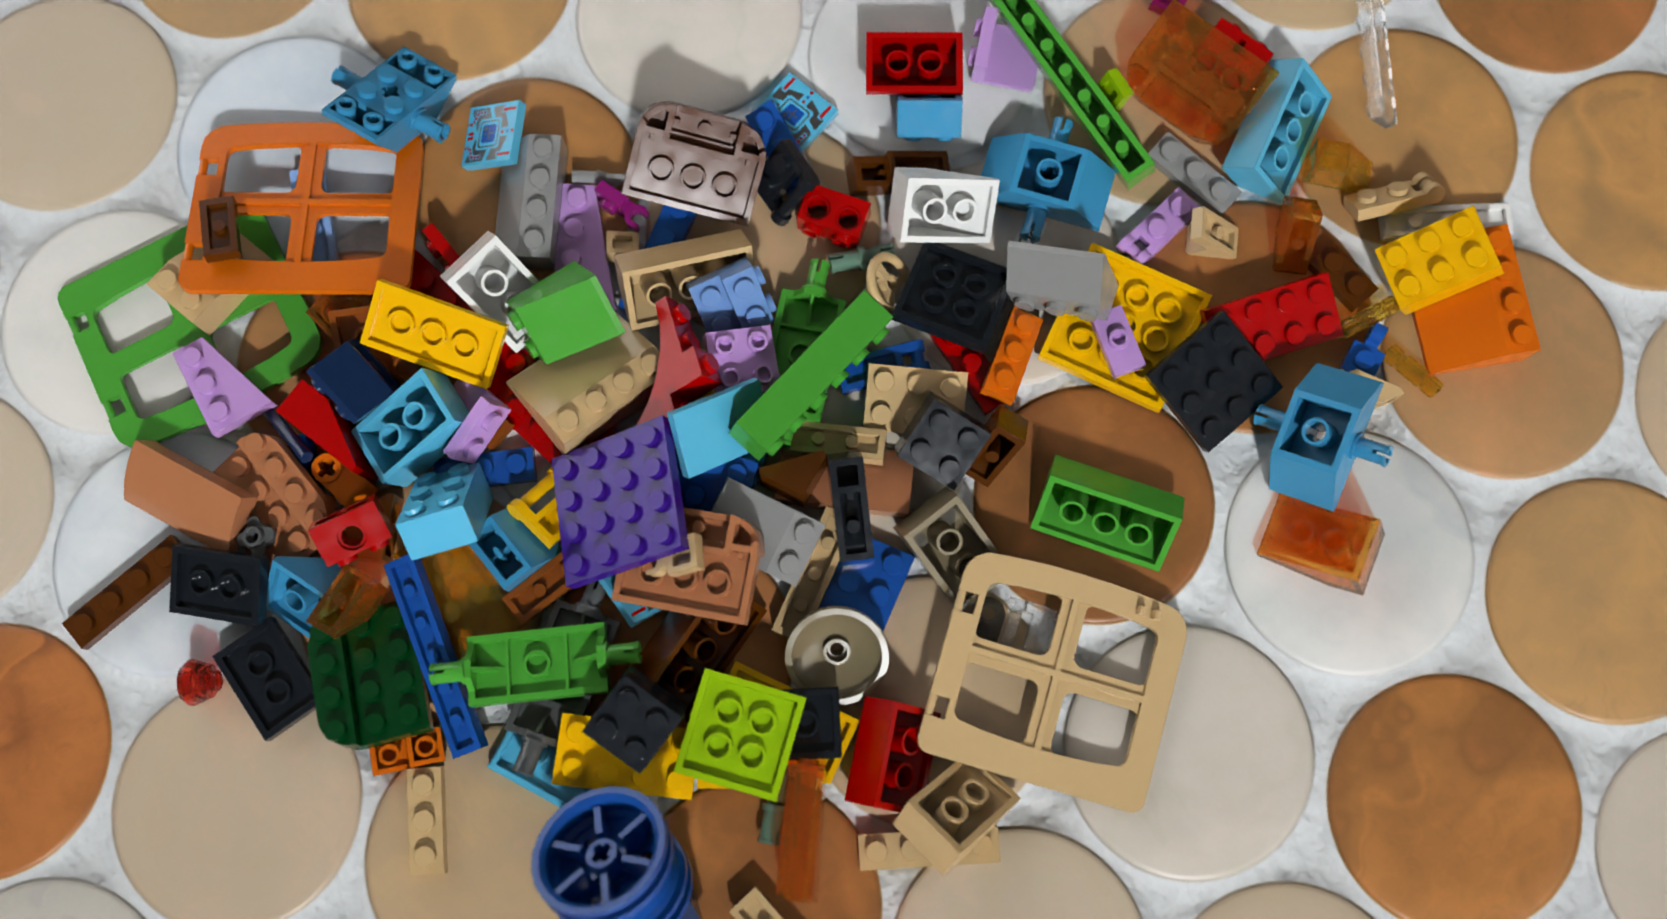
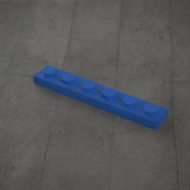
[383,554,489,759]

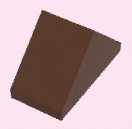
[759,450,827,507]

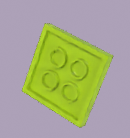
[673,668,806,802]

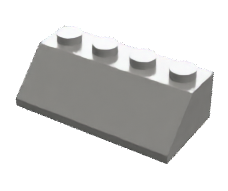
[495,134,568,271]

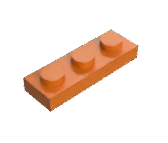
[980,306,1044,406]

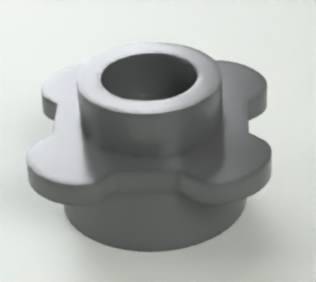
[237,516,276,556]

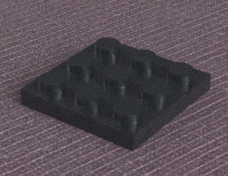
[892,243,1008,354]
[1144,311,1283,453]

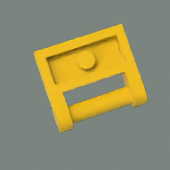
[507,467,561,549]

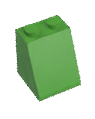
[506,261,626,365]

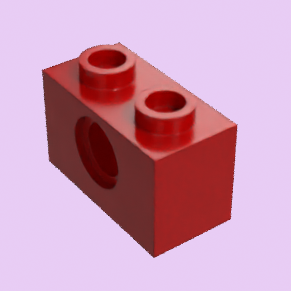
[308,493,394,567]

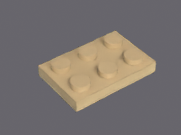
[862,363,968,433]

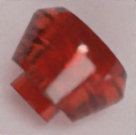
[177,659,223,706]

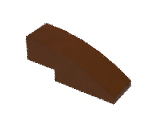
[845,151,951,197]

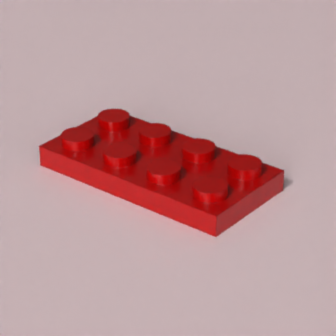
[1199,272,1344,361]

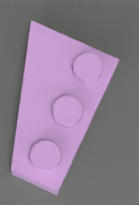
[172,337,278,438]

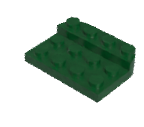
[308,601,434,750]

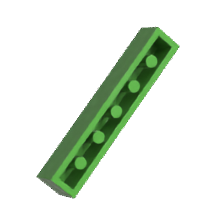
[729,290,893,461]

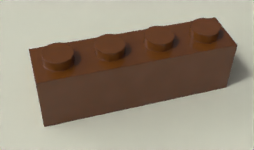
[632,600,767,723]

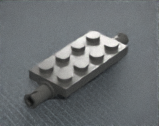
[504,581,622,778]

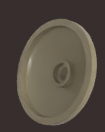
[785,606,889,705]

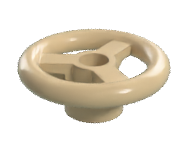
[866,252,910,315]

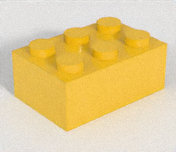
[1374,205,1505,315]

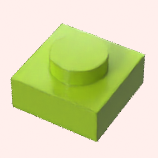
[1097,67,1134,112]

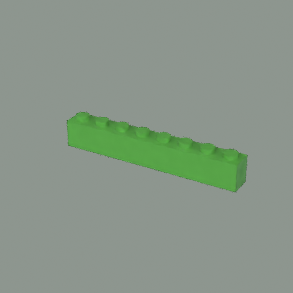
[989,0,1155,190]

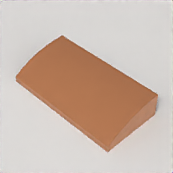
[124,440,259,552]
[774,446,914,518]

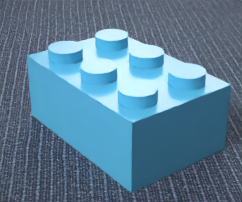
[351,368,469,487]
[395,462,494,561]

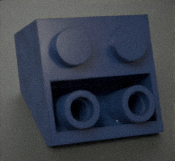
[306,337,402,424]

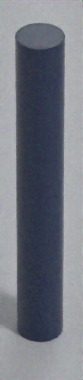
[263,407,313,463]

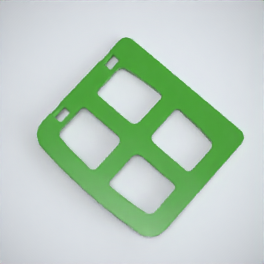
[57,215,323,448]

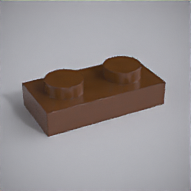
[199,196,242,263]
[1306,242,1379,313]

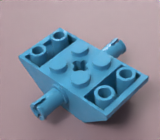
[322,46,457,152]
[981,117,1116,243]
[1253,363,1393,512]

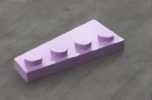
[554,183,618,312]

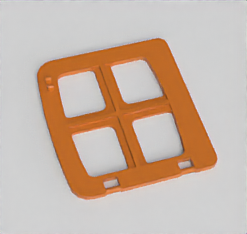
[178,122,424,295]

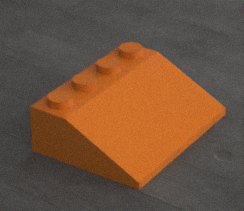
[1412,224,1541,376]

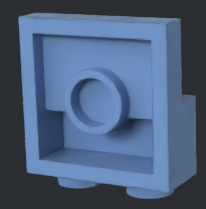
[686,257,777,332]

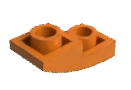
[369,726,445,777]

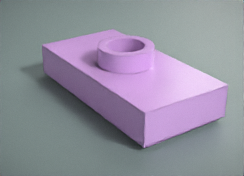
[1090,305,1146,379]

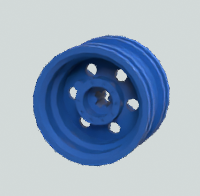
[531,786,693,919]

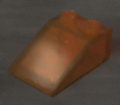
[1257,493,1385,595]

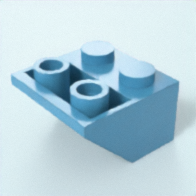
[469,507,562,592]

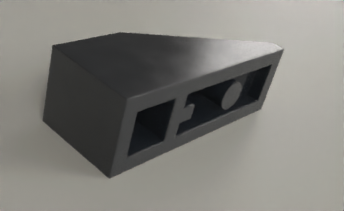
[826,450,874,562]

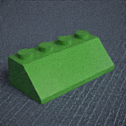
[1030,454,1185,572]

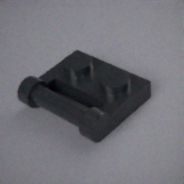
[757,138,819,226]

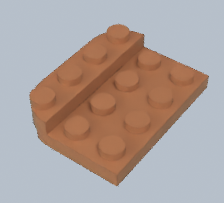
[213,433,339,577]
[611,507,765,626]

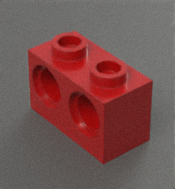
[797,185,871,249]

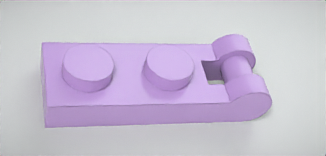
[1115,187,1200,265]

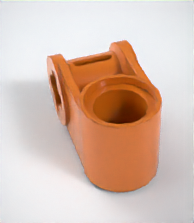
[311,453,379,507]

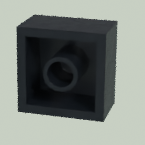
[894,391,992,491]
[582,665,687,774]

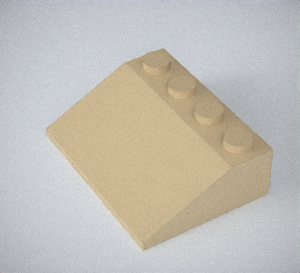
[506,312,660,455]

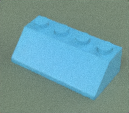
[1222,58,1332,204]

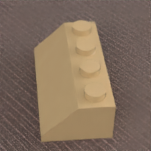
[614,229,754,331]

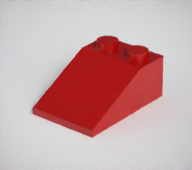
[276,379,379,483]

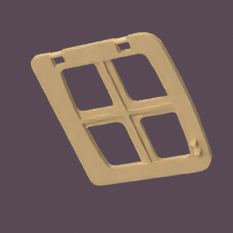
[917,553,1187,813]

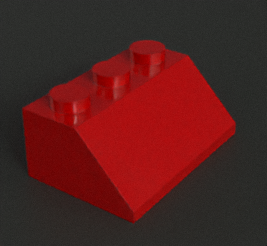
[866,32,963,95]
[844,696,941,812]

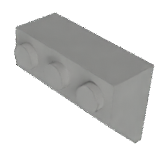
[1006,241,1119,322]

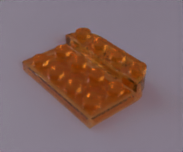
[1127,0,1280,146]

